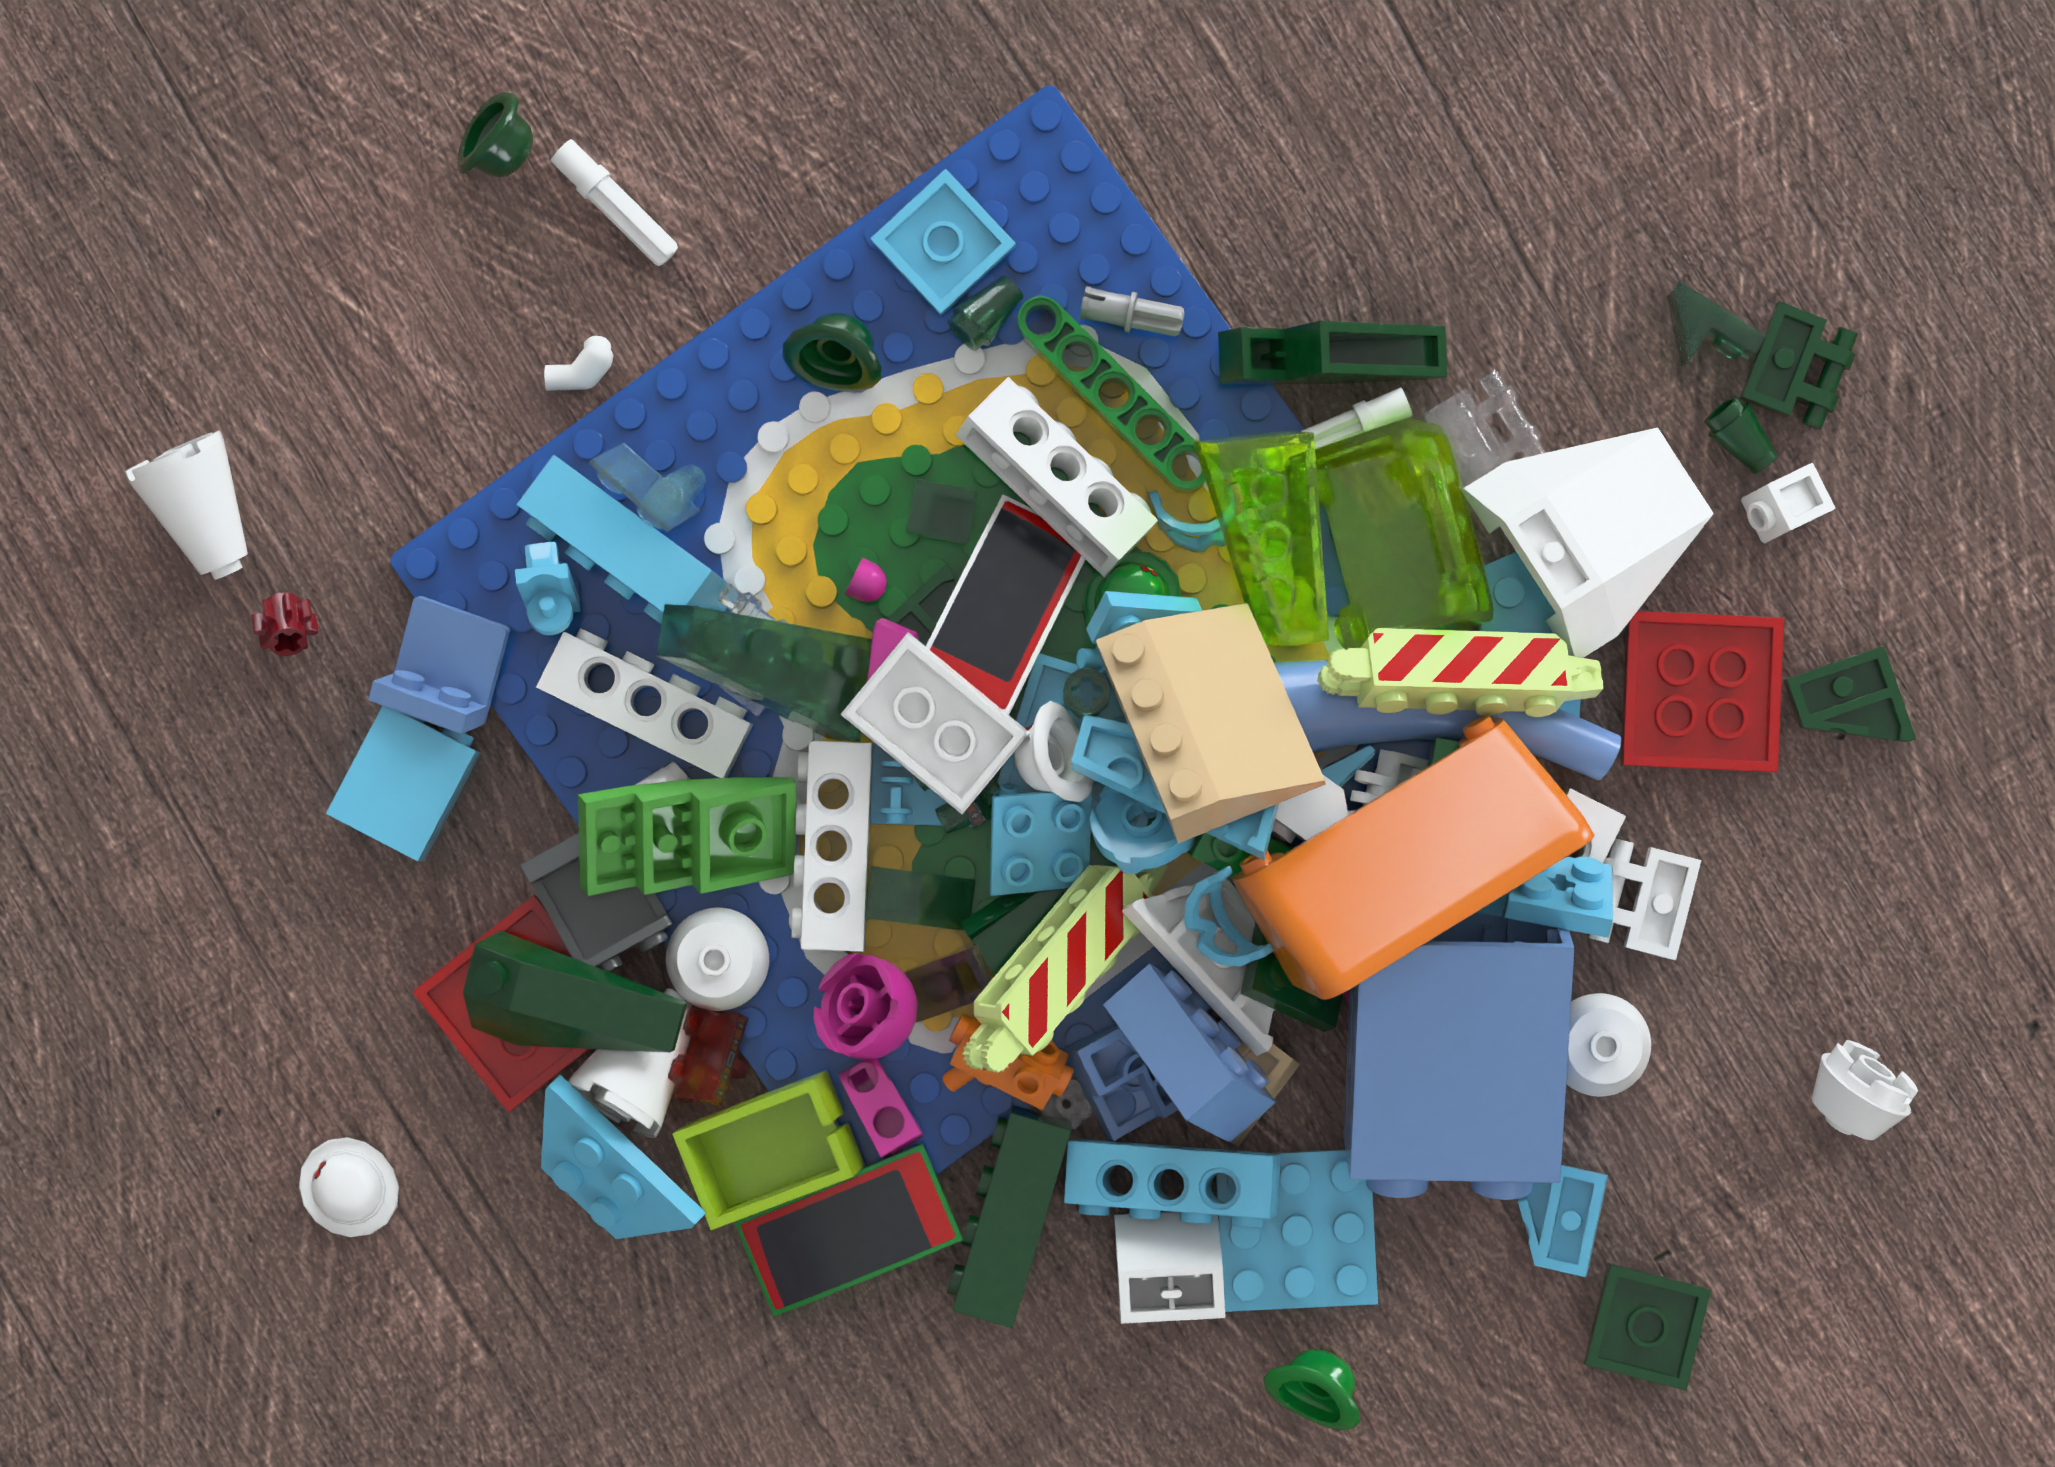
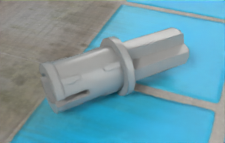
[1080,286,1184,336]

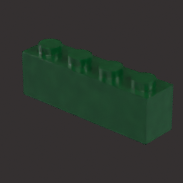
[947,1105,1072,1329]

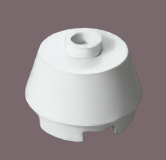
[666,907,769,1011]
[1566,993,1651,1097]
[1812,1040,1918,1140]

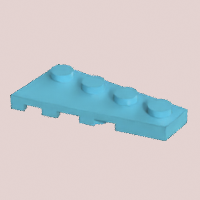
[1071,715,1279,860]

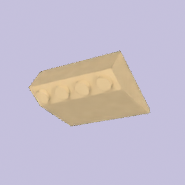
[1096,603,1326,843]

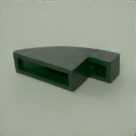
[1218,321,1447,384]

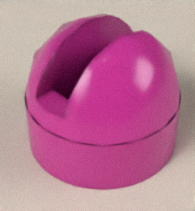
[845,557,887,603]

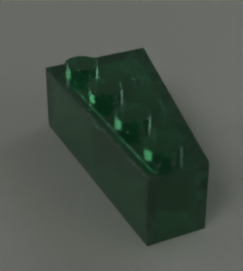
[657,604,872,742]

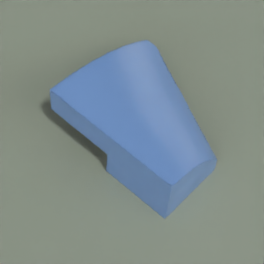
[1063,1026,1178,1141]

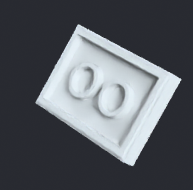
[840,632,1029,814]

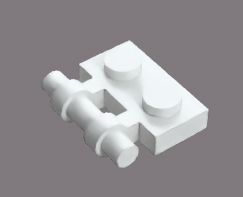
[1589,839,1701,960]

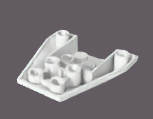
[1461,428,1714,658]

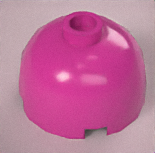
[813,953,918,1059]

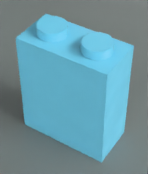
[326,705,482,862]

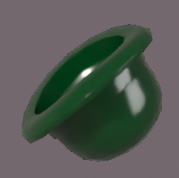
[457,92,534,177]
[782,313,882,392]

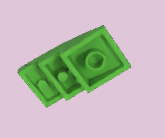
[578,777,796,896]

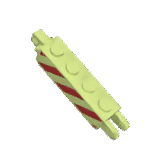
[1316,628,1603,717]
[962,864,1168,1073]

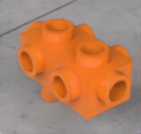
[942,1013,1074,1111]

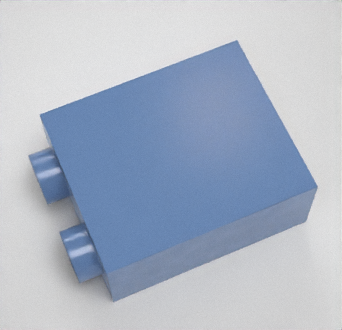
[1343,909,1574,1200]

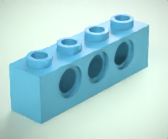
[1064,1139,1281,1227]

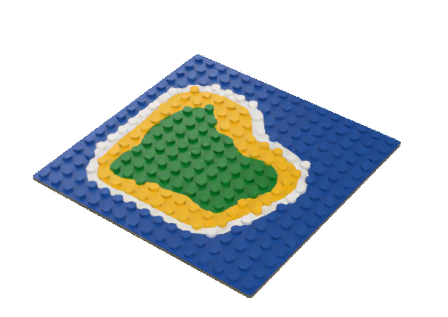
[391,85,1450,1175]

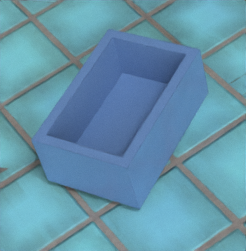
[1103,964,1276,1142]

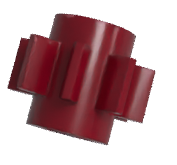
[251,592,319,656]

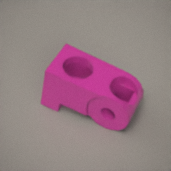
[838,1058,925,1159]

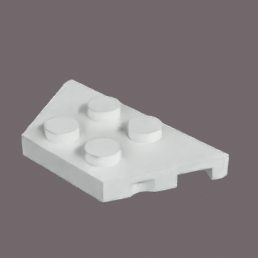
[1122,879,1275,1056]

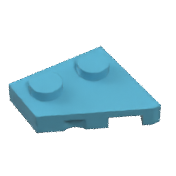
[1518,1165,1608,1277]

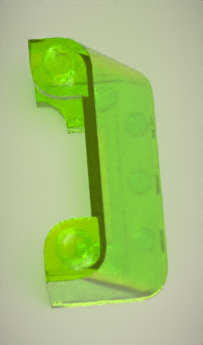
[1295,418,1494,650]

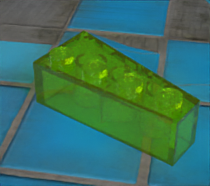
[1193,431,1329,646]

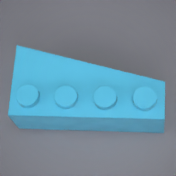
[516,455,739,642]

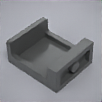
[520,833,673,972]

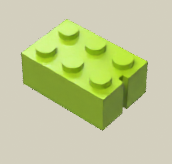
[672,1070,865,1230]

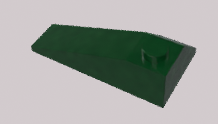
[463,931,688,1053]

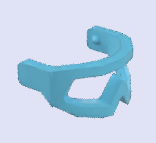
[1149,467,1248,552]
[1184,865,1275,967]

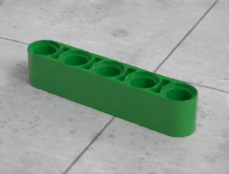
[1018,296,1211,494]

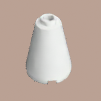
[124,430,248,580]
[568,988,697,1138]

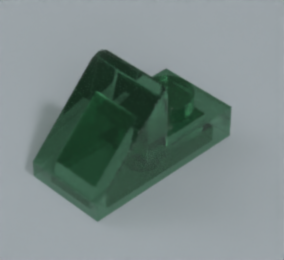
[1667,281,1767,366]

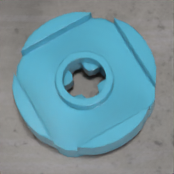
[1090,786,1195,874]

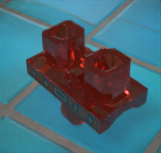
[668,1009,749,1106]

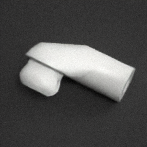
[544,336,614,391]

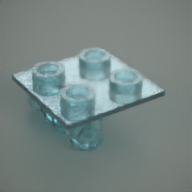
[589,443,706,532]

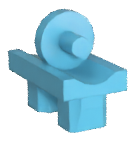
[515,542,581,635]

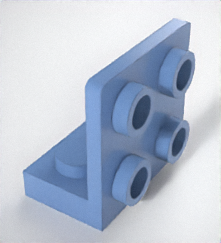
[368,596,510,734]

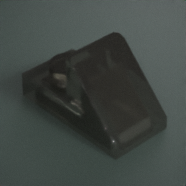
[903,943,992,1023]

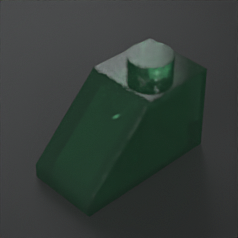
[865,866,976,930]

